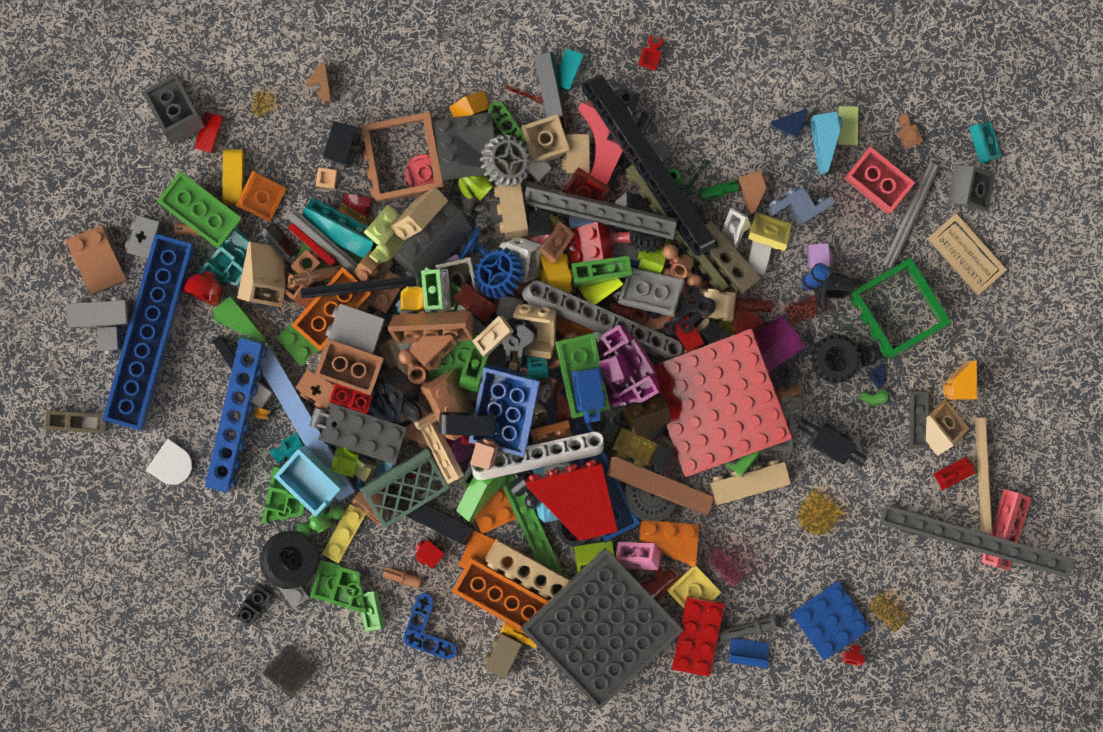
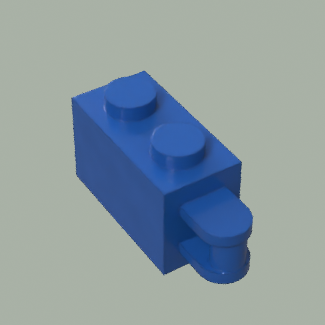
[571,367,606,423]

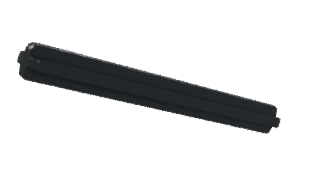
[301,276,417,298]

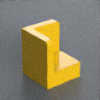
[401,287,424,312]

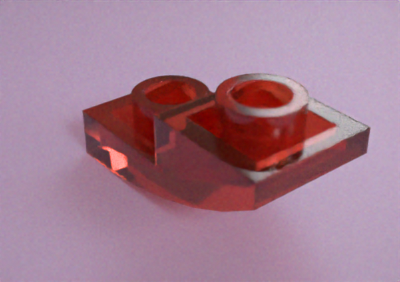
[453,283,498,322]

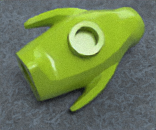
[457,175,494,201]

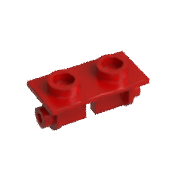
[933,456,975,491]

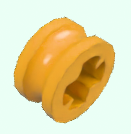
[252,406,271,420]

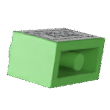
[421,268,451,310]

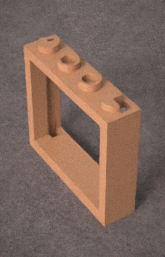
[360,112,446,203]

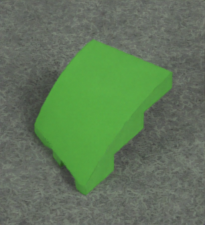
[262,464,305,524]
[310,559,366,613]

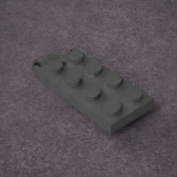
[309,402,407,464]

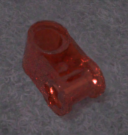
[556,383,578,421]

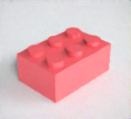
[843,147,915,214]

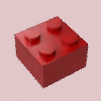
[566,222,614,268]

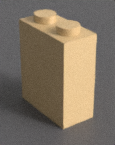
[391,187,448,241]

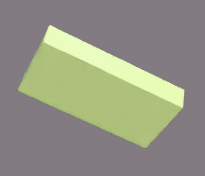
[838,106,858,146]

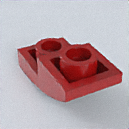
[328,383,373,414]

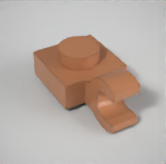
[897,113,923,149]

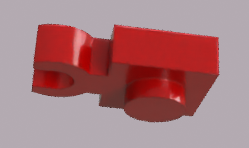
[637,35,663,72]

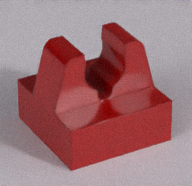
[841,644,865,667]

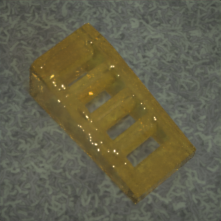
[866,593,908,632]

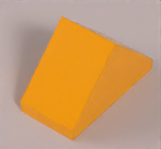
[449,91,490,118]

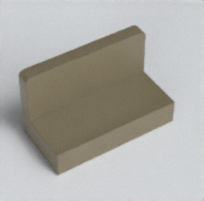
[337,446,378,483]

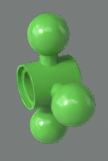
[296,504,345,537]

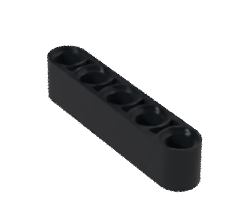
[384,486,475,546]

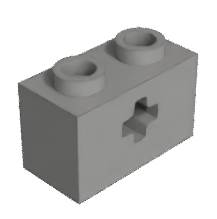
[125,216,162,259]

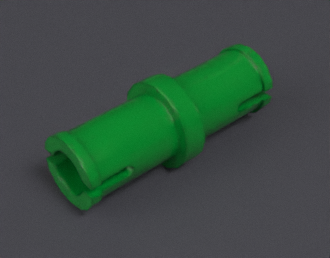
[699,180,739,201]

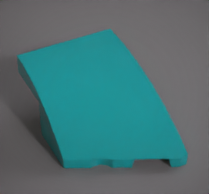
[198,228,253,286]

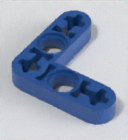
[403,593,457,660]

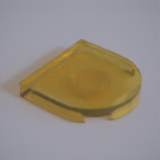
[798,488,844,535]

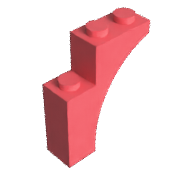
[578,102,623,191]

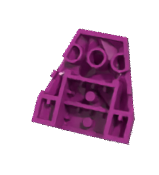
[596,324,660,407]

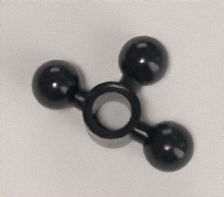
[509,460,540,509]

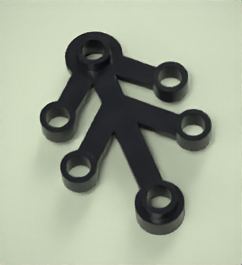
[645,285,716,335]

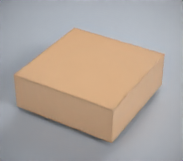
[316,167,338,189]

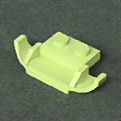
[364,205,410,264]

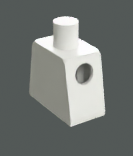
[499,237,542,283]

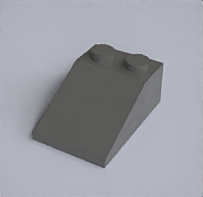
[143,74,205,145]

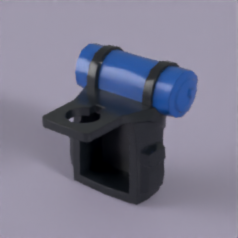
[801,263,855,314]

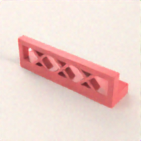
[981,489,1032,571]

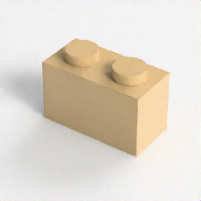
[562,134,590,175]

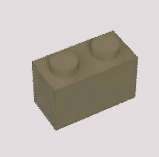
[483,633,522,679]

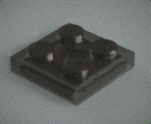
[262,644,317,699]

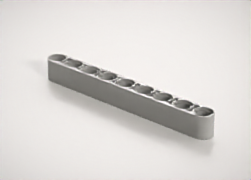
[522,280,682,361]

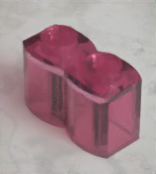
[706,548,744,586]

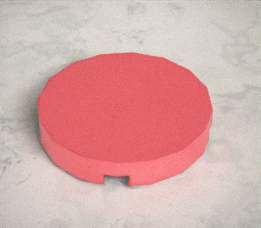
[405,154,435,187]

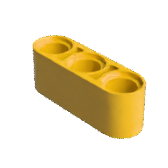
[223,149,244,205]

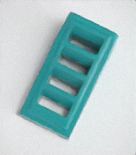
[526,355,549,379]

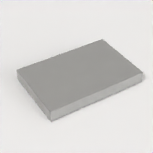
[618,268,685,317]

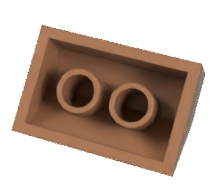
[314,339,384,395]
[421,368,475,440]

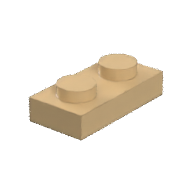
[472,316,513,356]

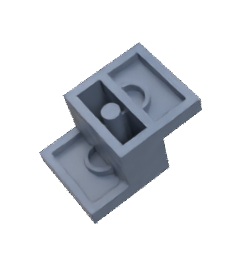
[766,186,836,226]

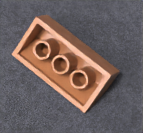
[388,310,474,344]

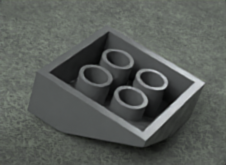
[434,112,498,181]

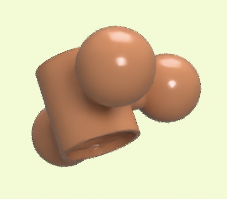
[661,244,702,288]
[398,349,441,395]

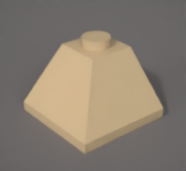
[926,398,969,455]

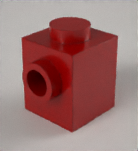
[415,539,445,569]

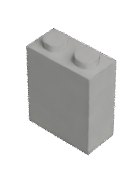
[326,303,386,355]

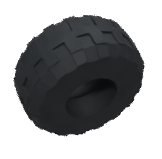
[259,531,319,589]

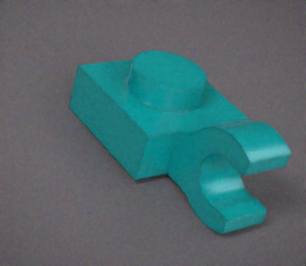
[270,432,304,463]

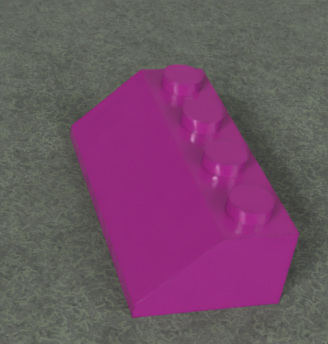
[755,315,806,372]

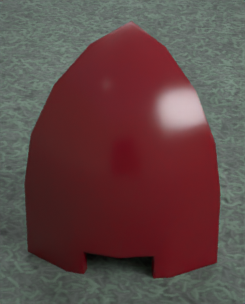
[342,193,372,218]

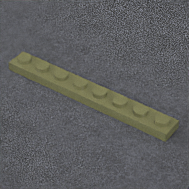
[625,165,729,292]

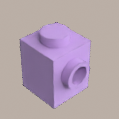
[807,243,833,269]

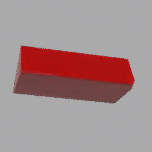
[194,112,224,154]

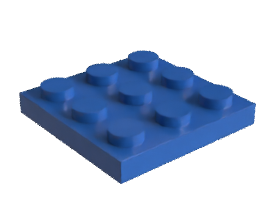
[791,580,871,661]

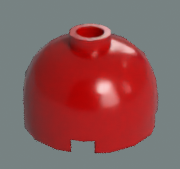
[183,271,223,306]

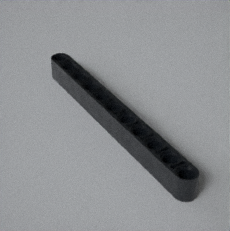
[582,74,716,256]

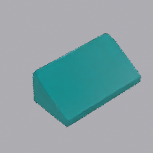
[557,49,584,91]
[969,121,1002,164]

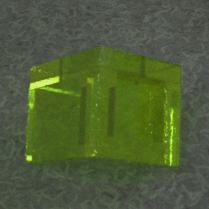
[330,446,359,477]

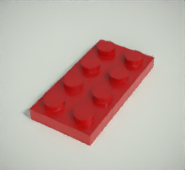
[672,595,725,677]

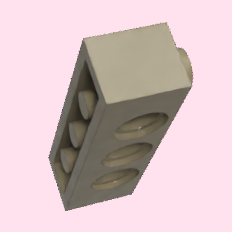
[704,221,761,298]

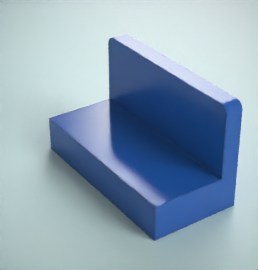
[728,638,769,668]

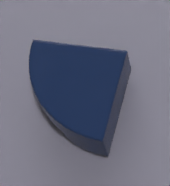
[867,363,886,390]

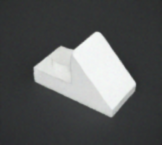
[721,208,751,249]

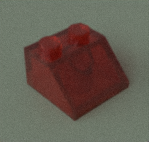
[562,167,610,201]

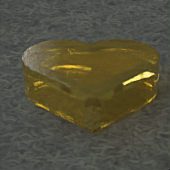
[252,91,275,117]

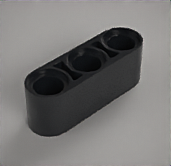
[438,412,496,436]

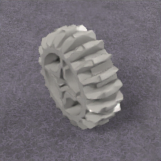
[480,135,531,187]

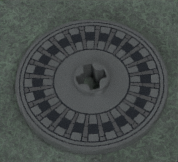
[625,464,676,521]

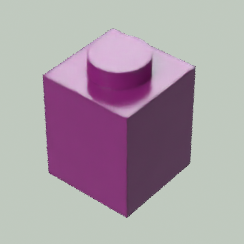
[599,353,630,385]

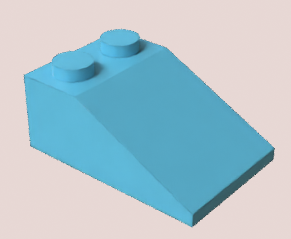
[809,111,842,176]

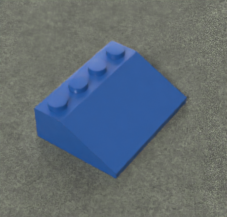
[469,364,540,457]

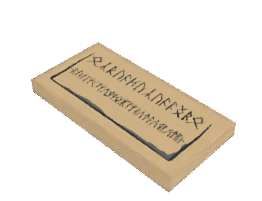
[927,213,1007,296]

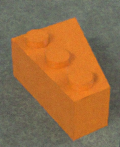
[638,520,699,568]

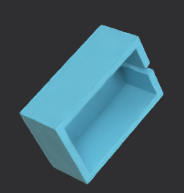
[274,445,347,517]

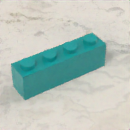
[302,198,376,258]

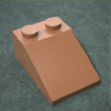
[66,225,127,294]

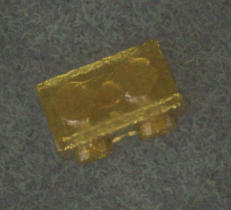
[612,428,658,468]

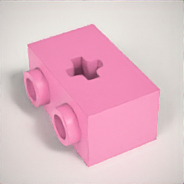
[615,542,661,570]

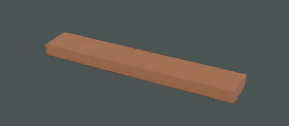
[607,456,713,515]

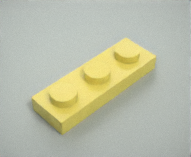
[322,504,366,563]

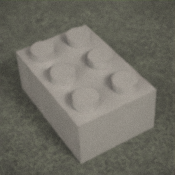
[66,297,132,328]

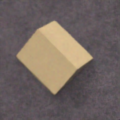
[521,114,570,163]

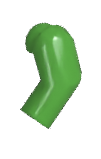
[859,389,889,406]

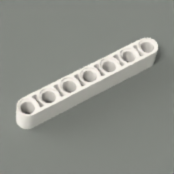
[471,432,604,480]

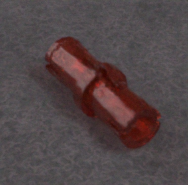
[734,297,772,313]

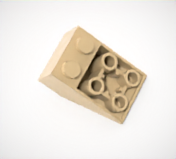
[237,242,285,307]

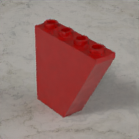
[525,460,618,541]

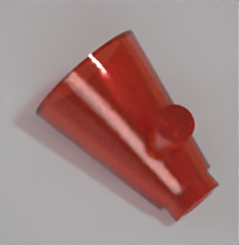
[640,566,678,602]

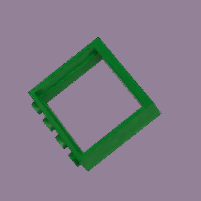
[850,258,951,360]

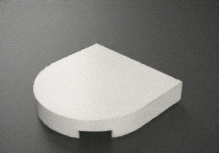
[146,438,192,485]

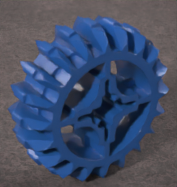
[473,247,525,300]

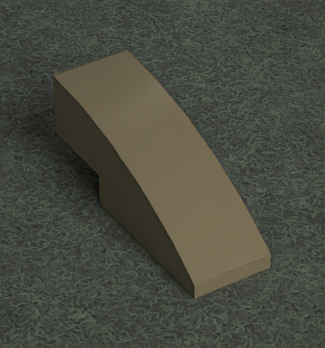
[44,410,105,433]

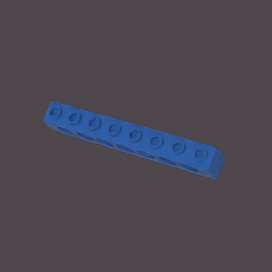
[205,337,267,493]

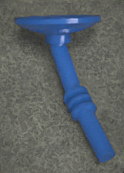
[459,225,510,273]

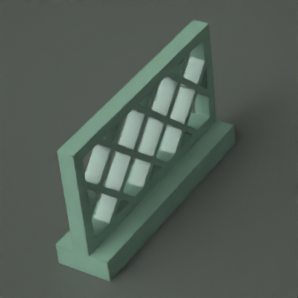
[359,449,449,529]

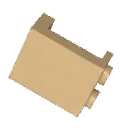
[513,304,556,359]

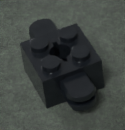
[373,366,425,424]
[796,418,868,467]

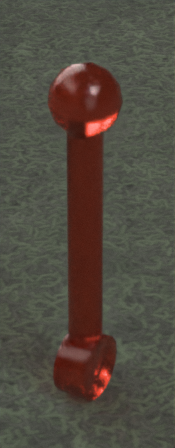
[504,85,542,104]

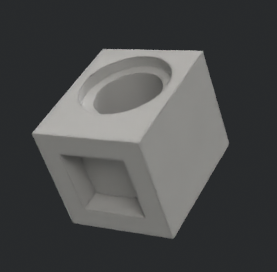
[97,327,121,355]

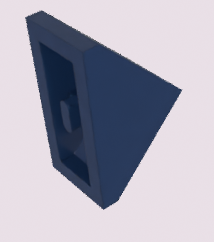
[769,108,808,139]

